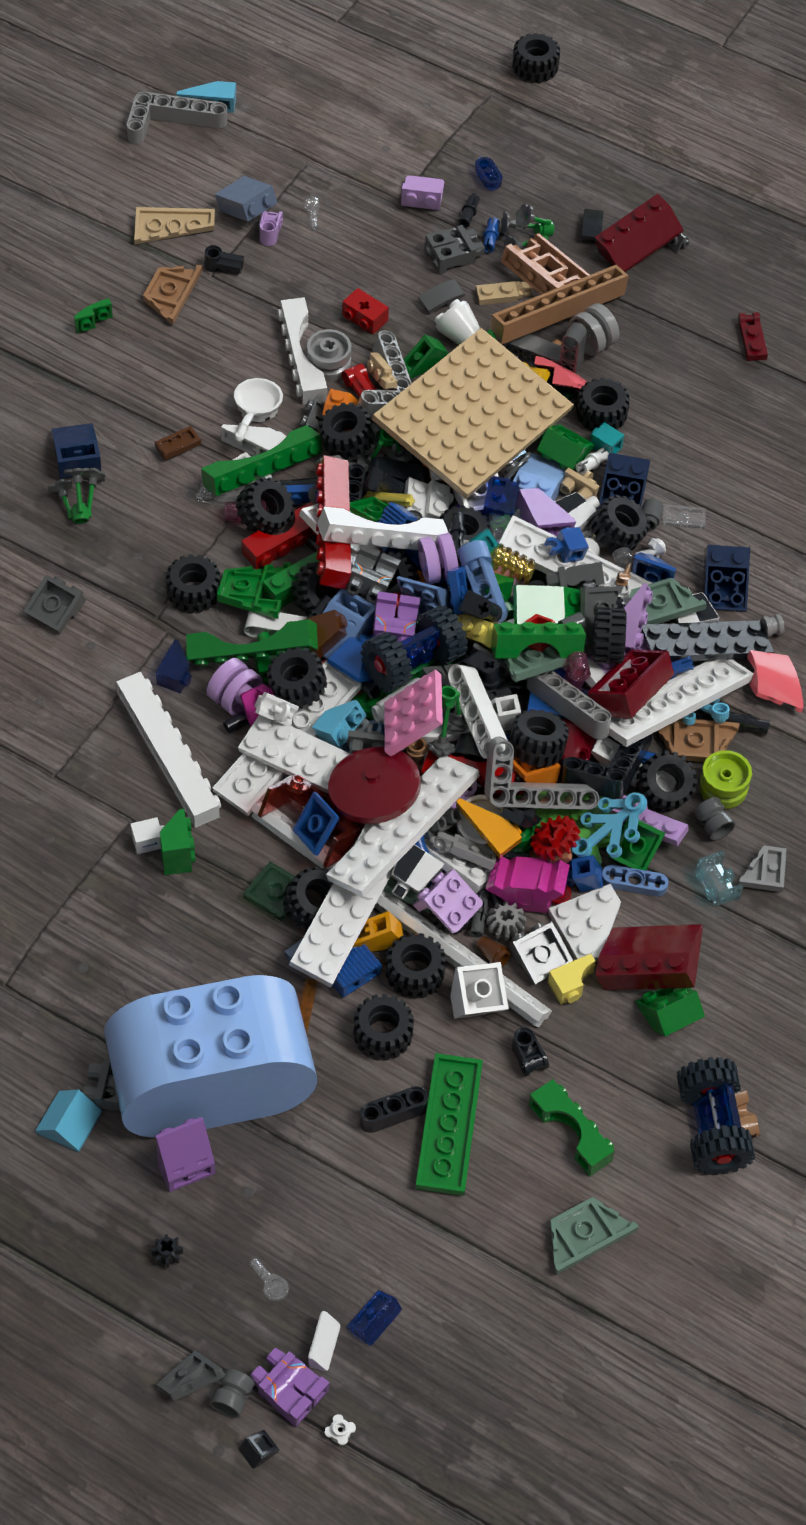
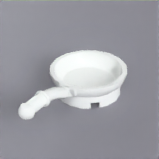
[234,378,283,442]

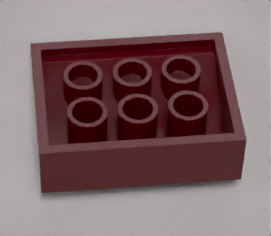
[596,924,703,990]

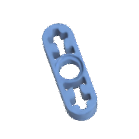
[602,865,669,897]

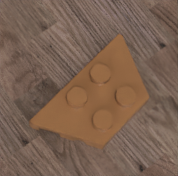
[143,265,202,324]
[657,718,739,762]

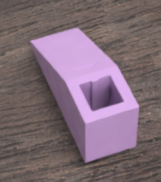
[624,583,653,651]

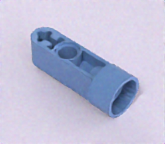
[457,540,508,623]

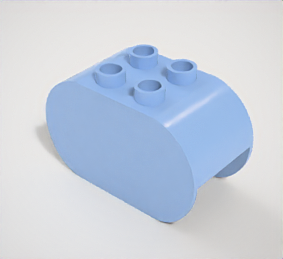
[104,975,317,1138]

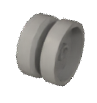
[569,303,620,356]
[307,329,352,382]

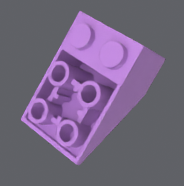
[155,1117,216,1192]

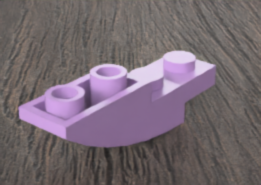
[608,795,689,847]

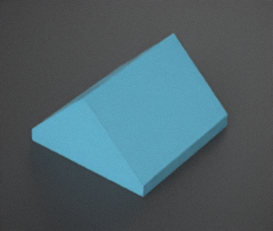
[35,1090,102,1152]

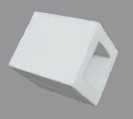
[131,817,164,854]

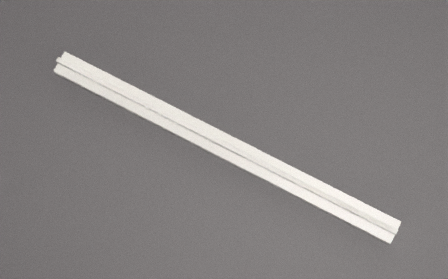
[251,801,552,1027]

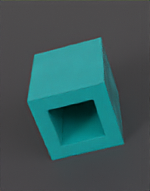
[590,422,624,454]

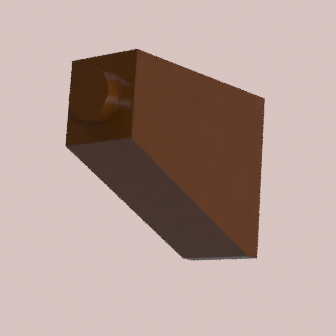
[304,610,347,658]

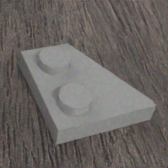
[738,846,787,892]

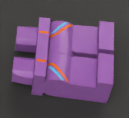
[372,591,420,650]
[251,1348,330,1427]

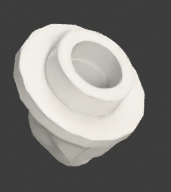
[636,538,666,558]

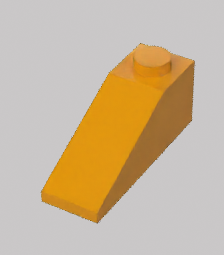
[456,798,522,859]
[352,911,403,952]

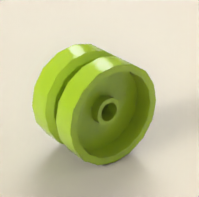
[699,750,752,809]

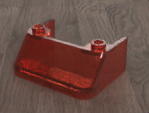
[258,775,363,868]

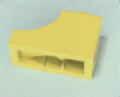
[548,954,596,1005]

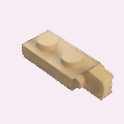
[476,281,533,305]
[367,352,397,390]

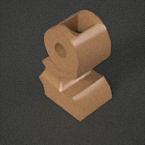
[722,1090,760,1138]

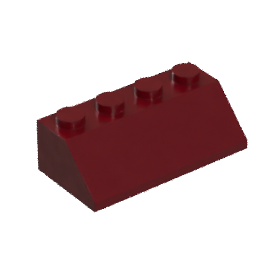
[595,193,684,272]
[587,650,674,719]

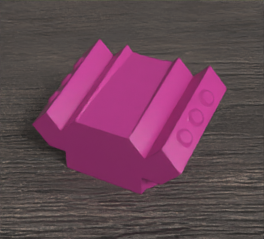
[486,857,570,913]

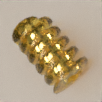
[490,543,535,585]

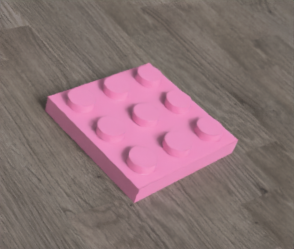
[384,670,443,756]

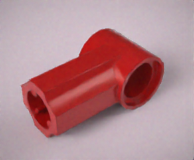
[342,363,377,398]

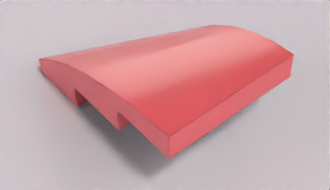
[535,356,587,391]
[747,650,804,713]

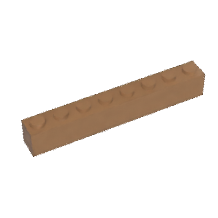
[489,265,629,345]

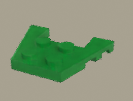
[217,562,292,619]

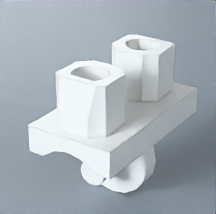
[255,692,299,726]

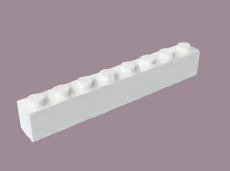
[116,672,221,828]

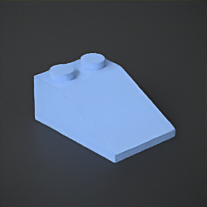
[510,453,566,502]

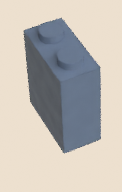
[215,176,277,222]

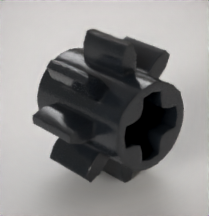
[151,1234,183,1268]

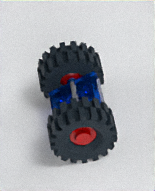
[361,605,468,693]
[676,1057,755,1175]

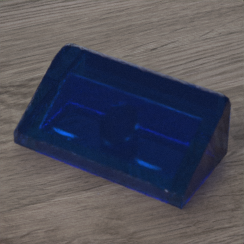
[347,1290,402,1346]

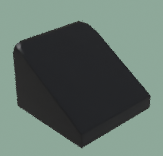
[239,1430,280,1469]

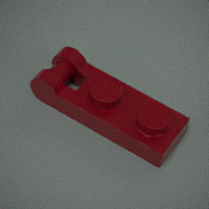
[738,312,768,361]

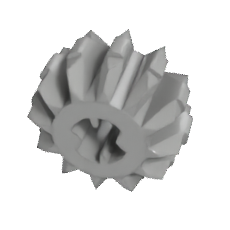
[486,901,526,942]

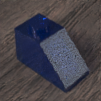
[156,639,192,694]

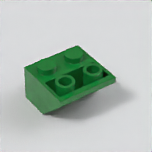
[160,809,196,875]
[635,988,705,1037]

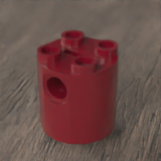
[557,719,597,783]

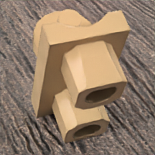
[560,468,599,499]

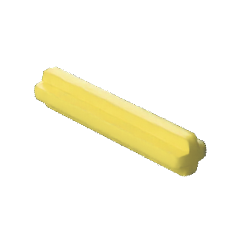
[363,491,415,507]

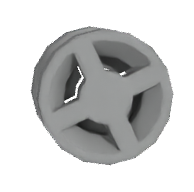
[761,614,784,638]

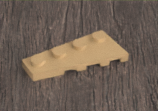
[134,207,215,244]

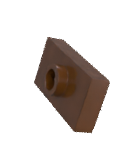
[155,426,201,460]

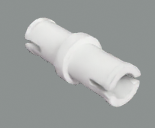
[576,448,609,475]

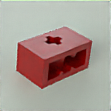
[342,288,389,334]

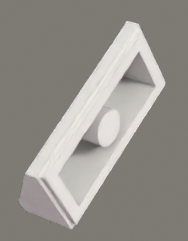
[308,1311,340,1371]

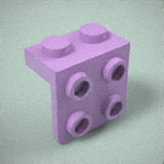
[401,176,444,210]
[413,869,483,933]

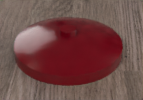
[328,747,421,824]

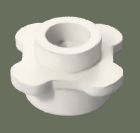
[325,1414,356,1445]

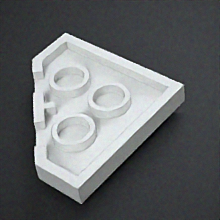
[548,884,621,962]

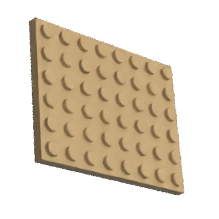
[372,328,574,499]

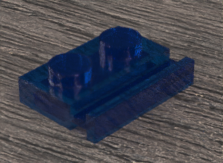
[483,476,520,518]

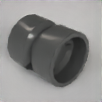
[694,797,736,840]
[209,1369,255,1418]

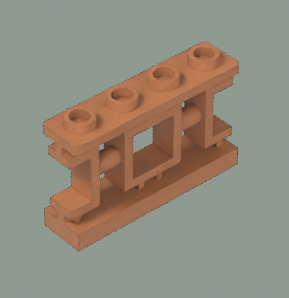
[501,233,590,295]

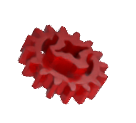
[531,815,581,861]

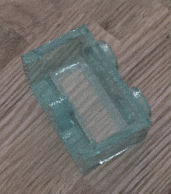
[694,851,743,906]

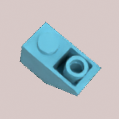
[312,700,367,748]

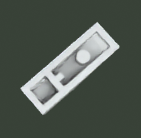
[221,424,287,456]

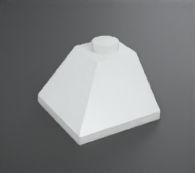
[450,962,509,1019]

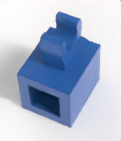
[544,527,589,563]
[566,855,603,892]

